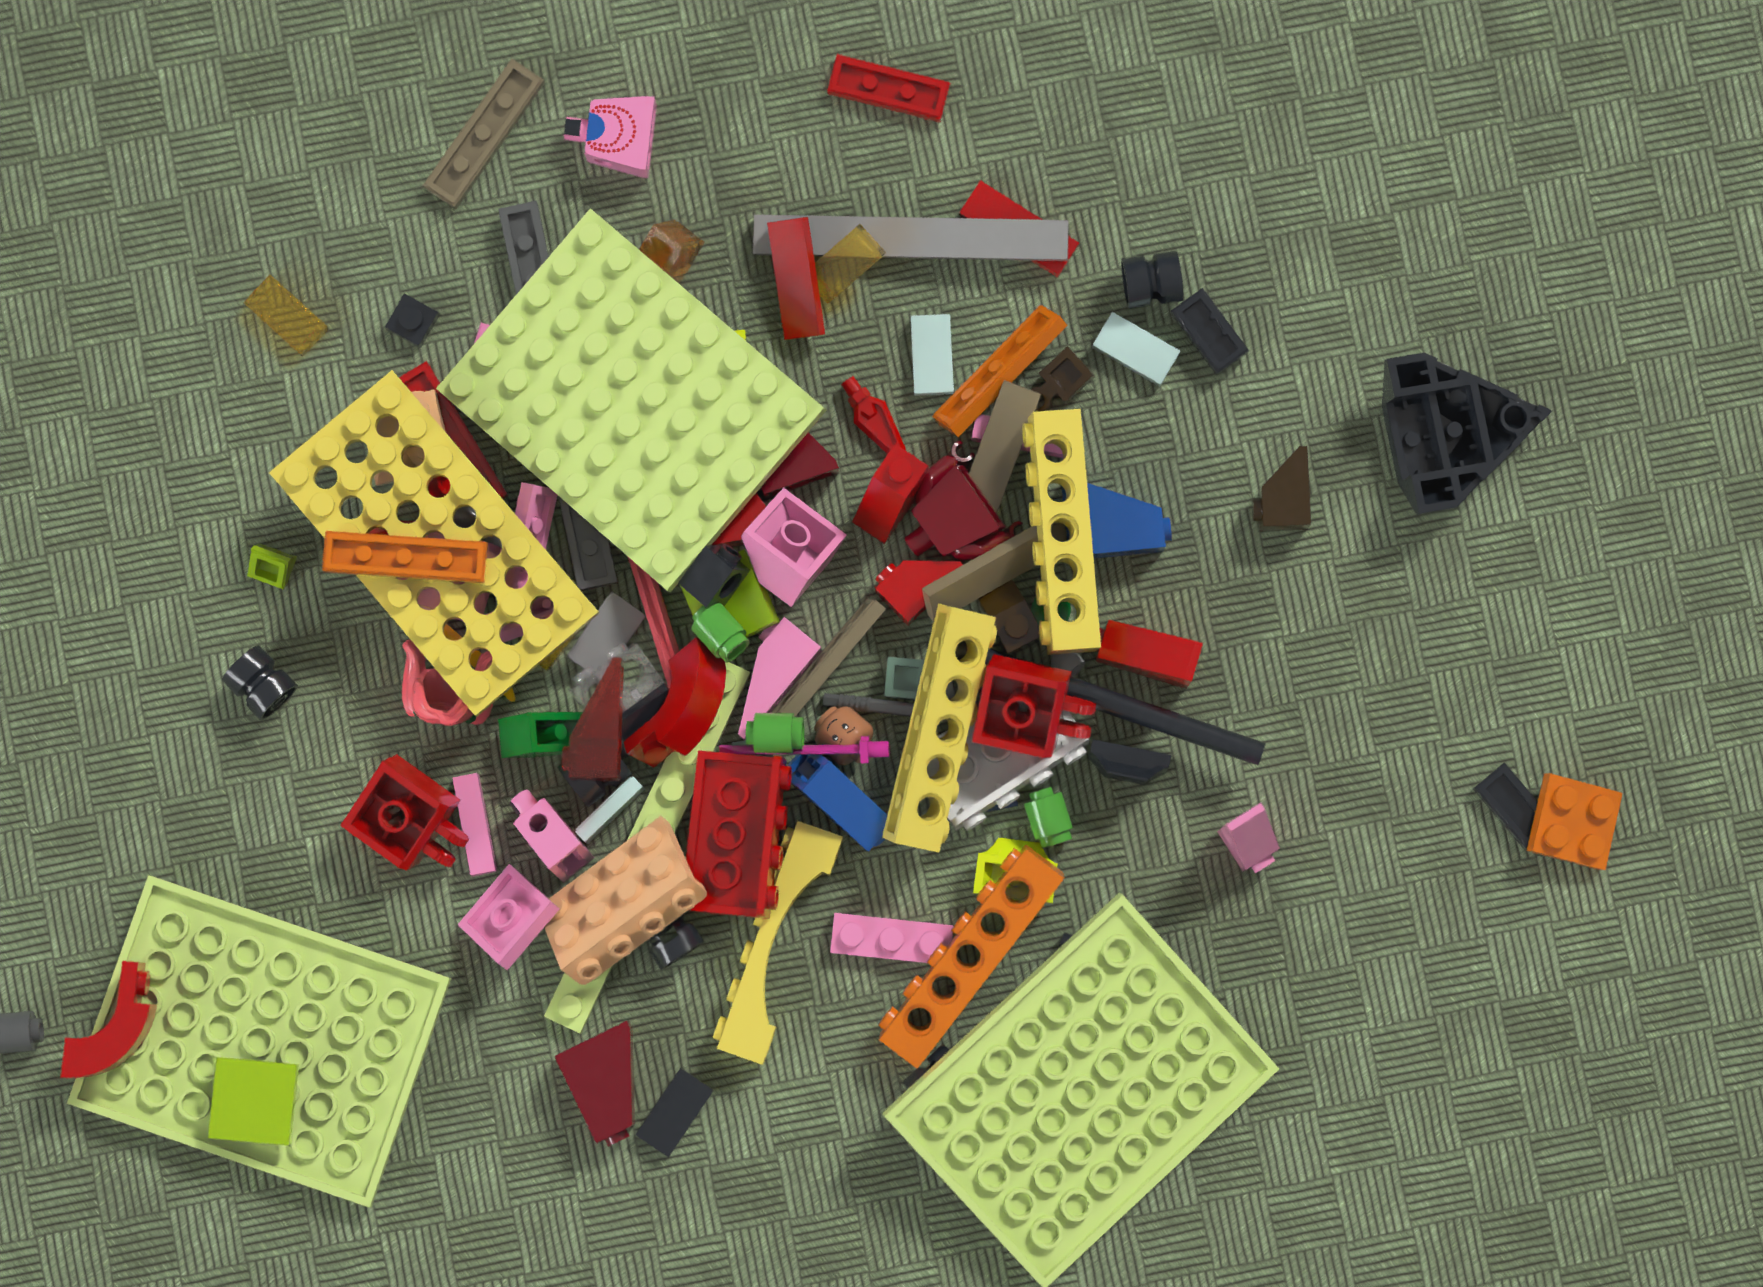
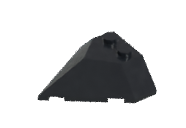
[1382,352,1553,515]

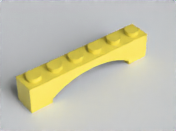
[713,821,843,1065]

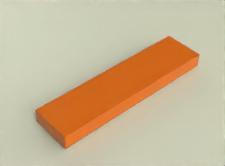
[932,305,1068,437]
[322,531,488,584]

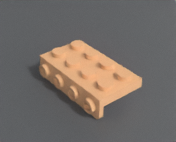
[544,816,707,985]

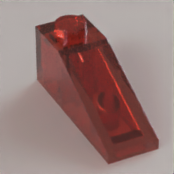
[562,657,624,781]

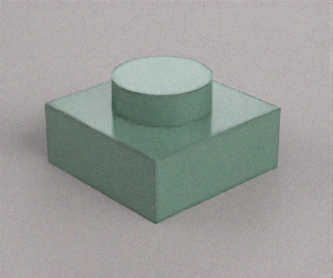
[884,657,925,700]

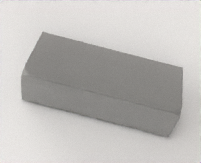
[567,592,646,681]

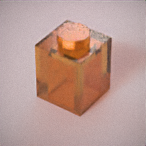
[639,220,705,278]

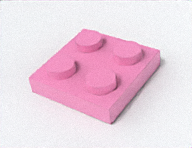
[457,864,559,970]

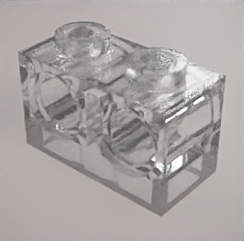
[568,642,665,729]

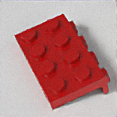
[686,750,792,919]

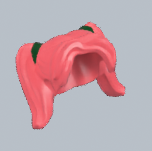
[402,639,493,726]

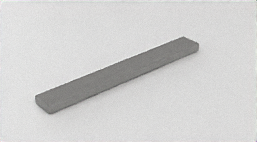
[753,215,1069,261]

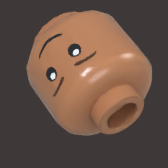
[814,706,874,765]

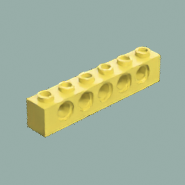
[1022,409,1101,655]
[882,603,997,852]

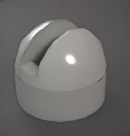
[1051,653,1085,677]

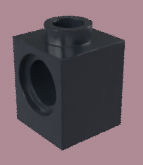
[678,544,750,608]

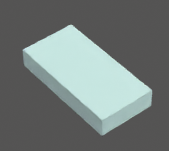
[1092,312,1180,387]
[911,314,954,396]
[575,777,645,844]

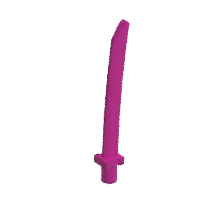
[719,736,889,763]

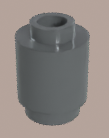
[0,1011,44,1054]

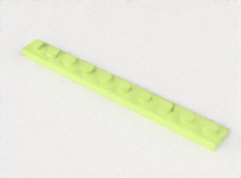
[544,662,751,1034]

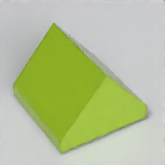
[247,544,297,589]

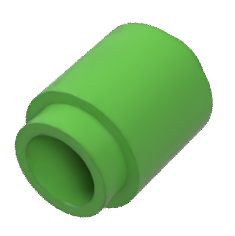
[691,603,749,663]
[746,713,805,753]
[1024,787,1073,848]

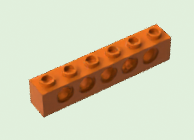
[878,844,1064,1069]

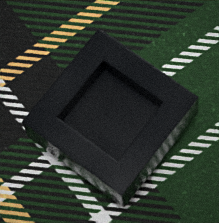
[385,293,440,348]

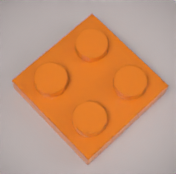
[1527,773,1623,870]

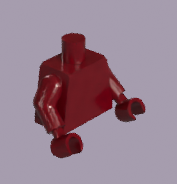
[904,441,1023,560]

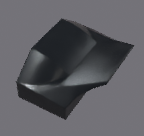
[1088,739,1171,785]

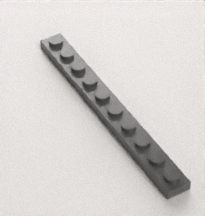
[498,200,618,591]

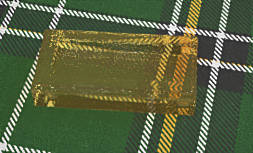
[815,223,886,304]
[243,274,329,357]

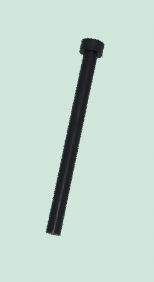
[955,641,1266,766]

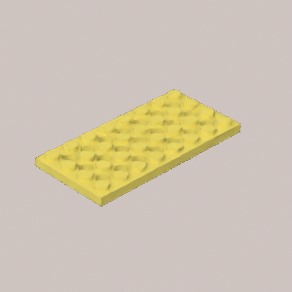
[269,370,599,717]

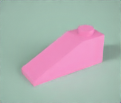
[738,617,822,741]
[1217,803,1280,873]

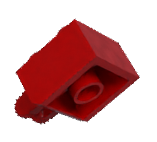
[972,654,1096,758]
[340,754,469,871]

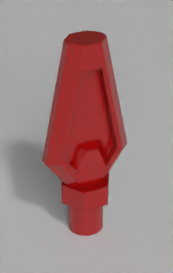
[841,376,906,454]

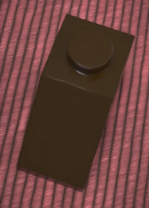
[1252,446,1311,532]
[977,580,1040,656]

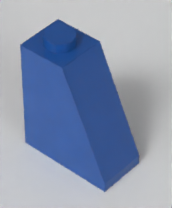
[1061,483,1172,559]
[787,744,887,851]

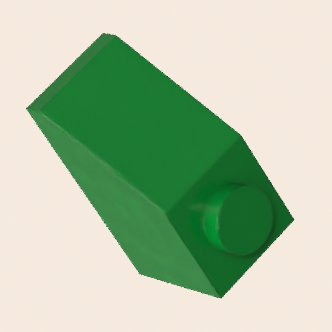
[498,712,592,758]

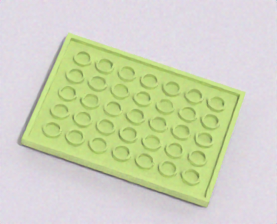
[436,208,827,592]
[67,875,451,1208]
[882,893,1279,1287]

